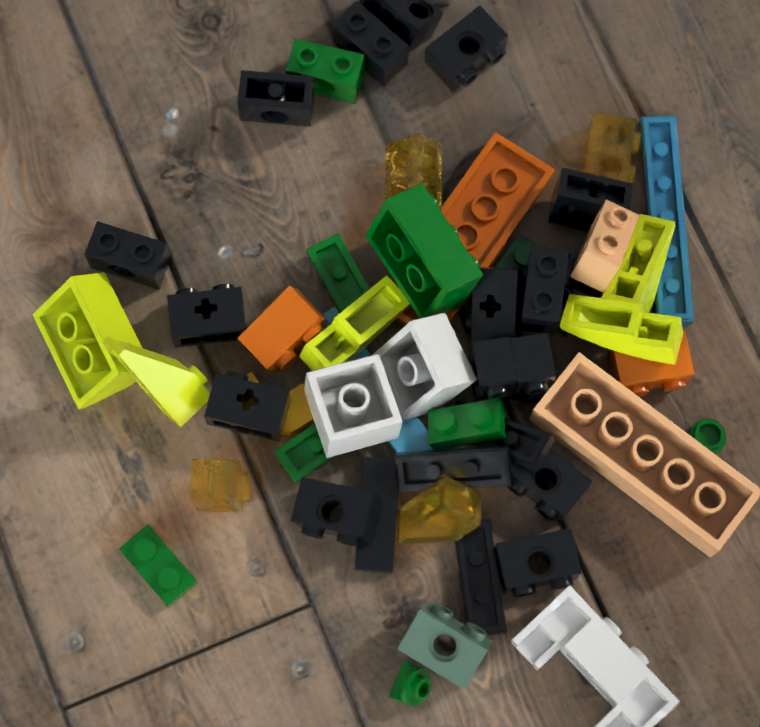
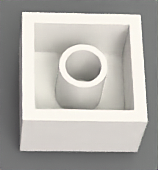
[373,313,477,420]
[304,354,403,458]

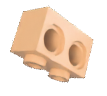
[570,199,640,293]

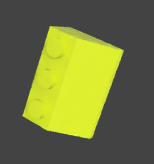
[32,272,142,410]

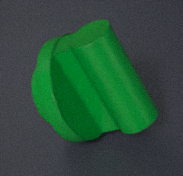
[388,661,431,707]

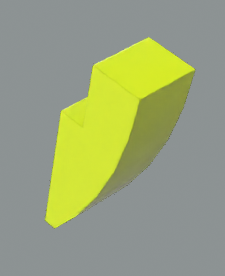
[299,275,410,371]
[560,294,683,365]

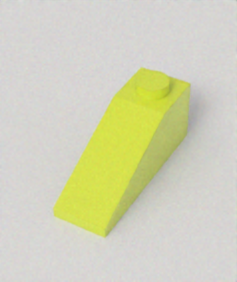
[601,214,675,313]
[102,337,210,428]

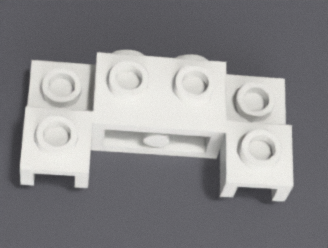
[511,585,680,727]

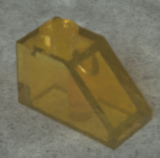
[397,476,482,544]

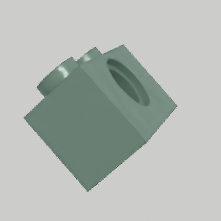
[397,602,493,690]

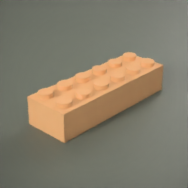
[529,352,760,558]

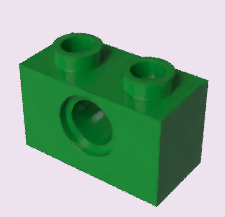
[286,38,364,104]

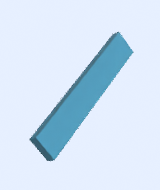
[639,116,694,324]

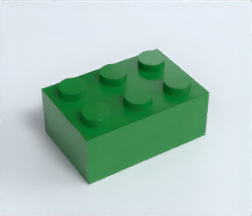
[365,183,484,319]

